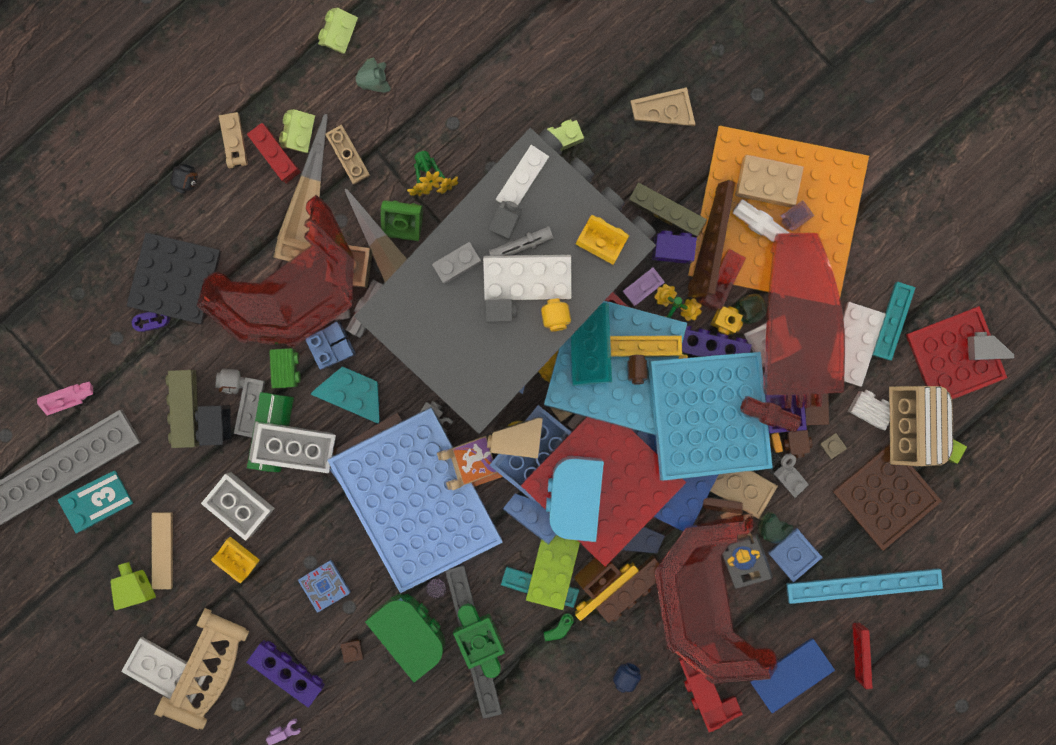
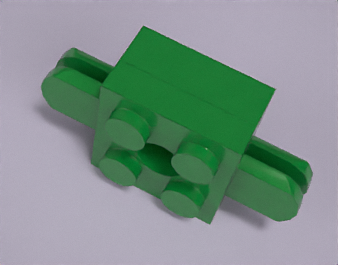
[453,603,505,678]

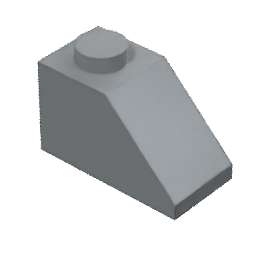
[968,332,1014,360]

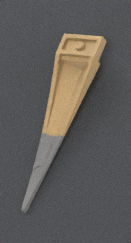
[273,114,327,267]

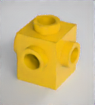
[710,306,743,335]

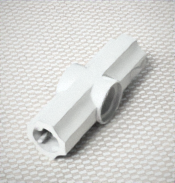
[732,199,790,246]

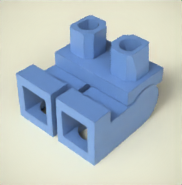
[305,321,356,370]

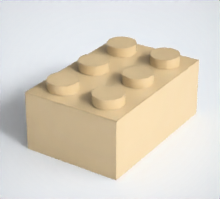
[735,155,804,208]

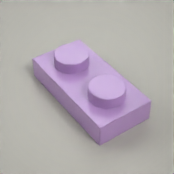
[622,268,665,306]

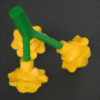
[654,284,702,321]

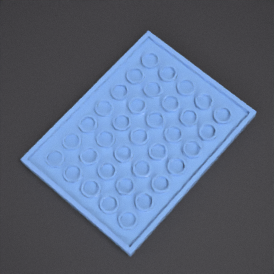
[327,407,503,593]

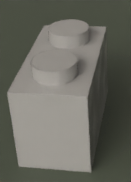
[432,242,482,284]

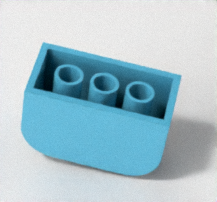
[546,456,604,542]

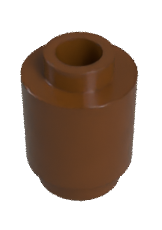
[627,355,648,385]

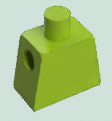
[111,562,156,610]

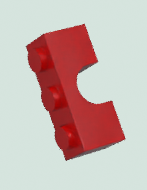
[247,123,301,183]

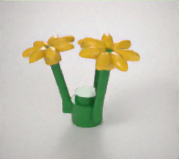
[407,151,458,196]

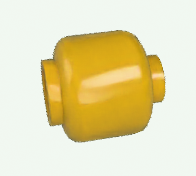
[541,298,571,332]

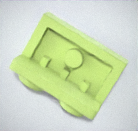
[318,8,358,54]
[279,109,315,153]

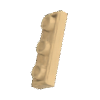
[325,125,371,185]

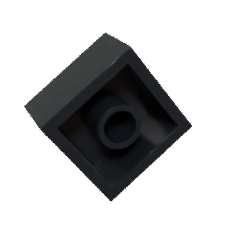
[195,405,232,446]

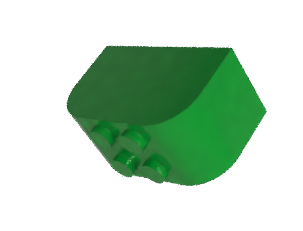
[365,594,445,682]

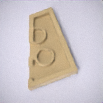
[630,87,695,126]

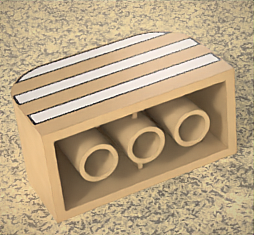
[889,386,953,466]

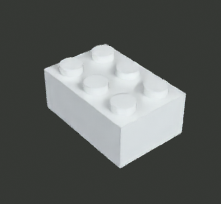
[201,472,275,541]

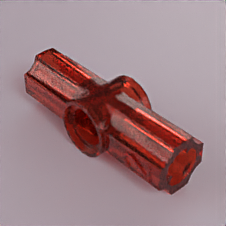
[740,396,801,432]

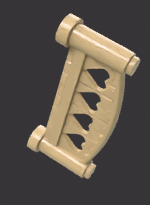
[154,608,249,730]

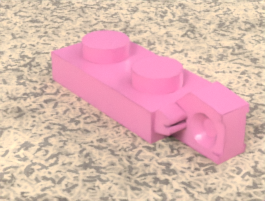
[37,382,93,416]

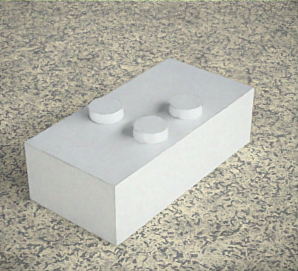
[249,421,336,473]

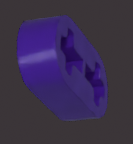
[132,312,170,332]

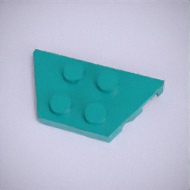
[311,366,380,424]

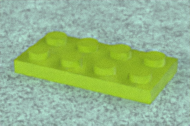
[526,535,580,610]

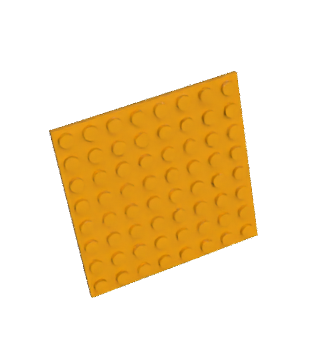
[688,126,869,306]

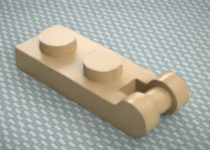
[219,112,248,168]

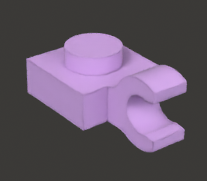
[266,719,301,745]

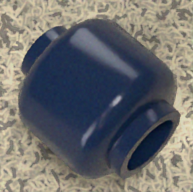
[613,663,641,693]

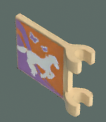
[437,436,497,490]

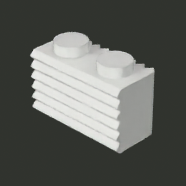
[848,390,890,430]

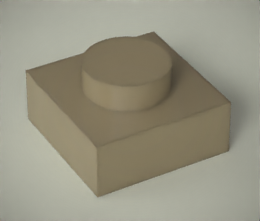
[819,432,847,460]

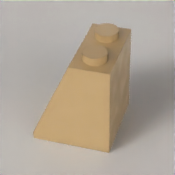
[487,417,543,458]

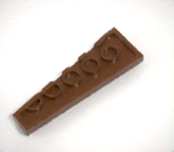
[688,180,735,298]

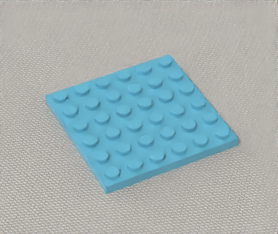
[544,301,687,436]
[648,352,772,481]

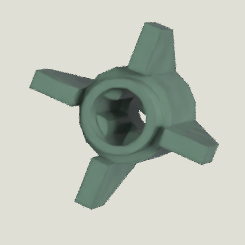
[356,58,391,93]

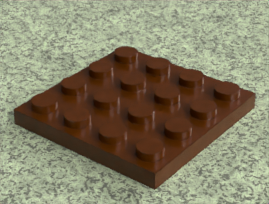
[832,443,942,551]

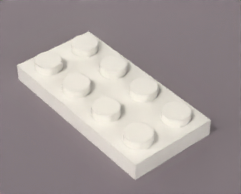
[483,255,571,300]
[827,302,886,387]
[121,637,208,704]

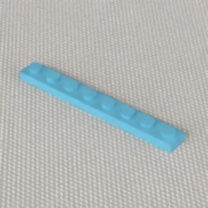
[786,568,943,604]

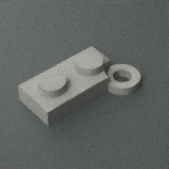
[774,454,809,498]

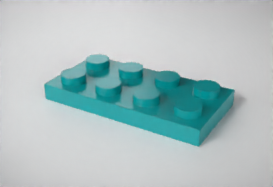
[571,303,612,386]

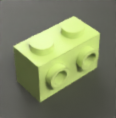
[547,119,584,151]

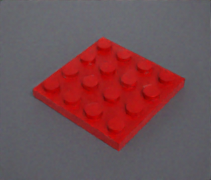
[905,306,1007,399]

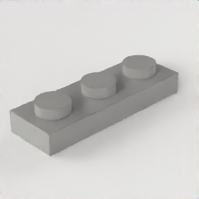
[234,377,265,437]

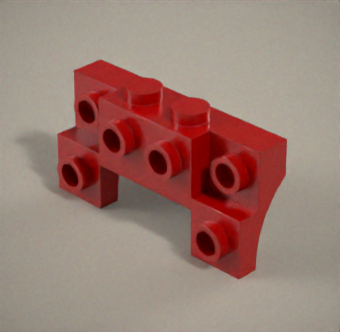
[678,642,743,732]

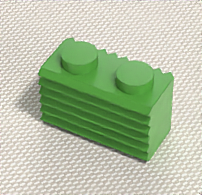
[270,349,301,388]

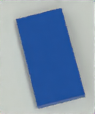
[749,638,835,713]

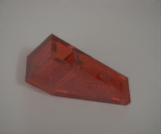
[698,249,746,311]

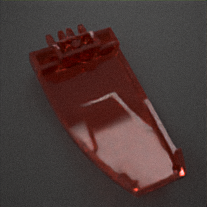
[763,232,845,408]

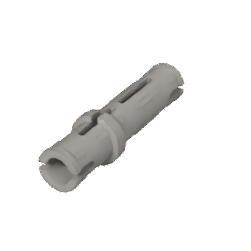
[489,226,554,256]

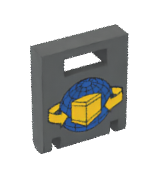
[720,534,773,589]

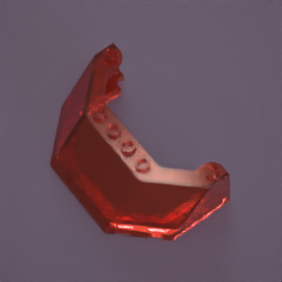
[197,195,354,347]
[654,514,778,684]

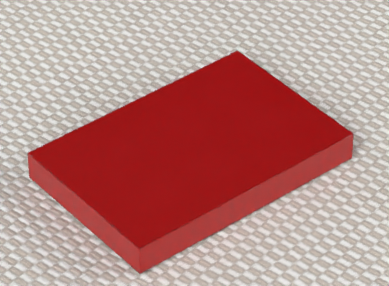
[852,622,873,689]

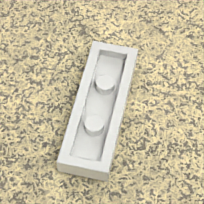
[496,145,549,205]

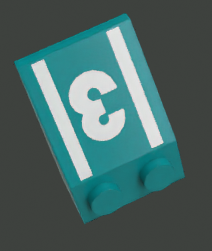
[58,470,134,533]

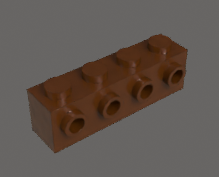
[596,555,667,623]

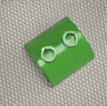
[381,200,423,241]

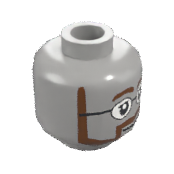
[215,369,244,394]

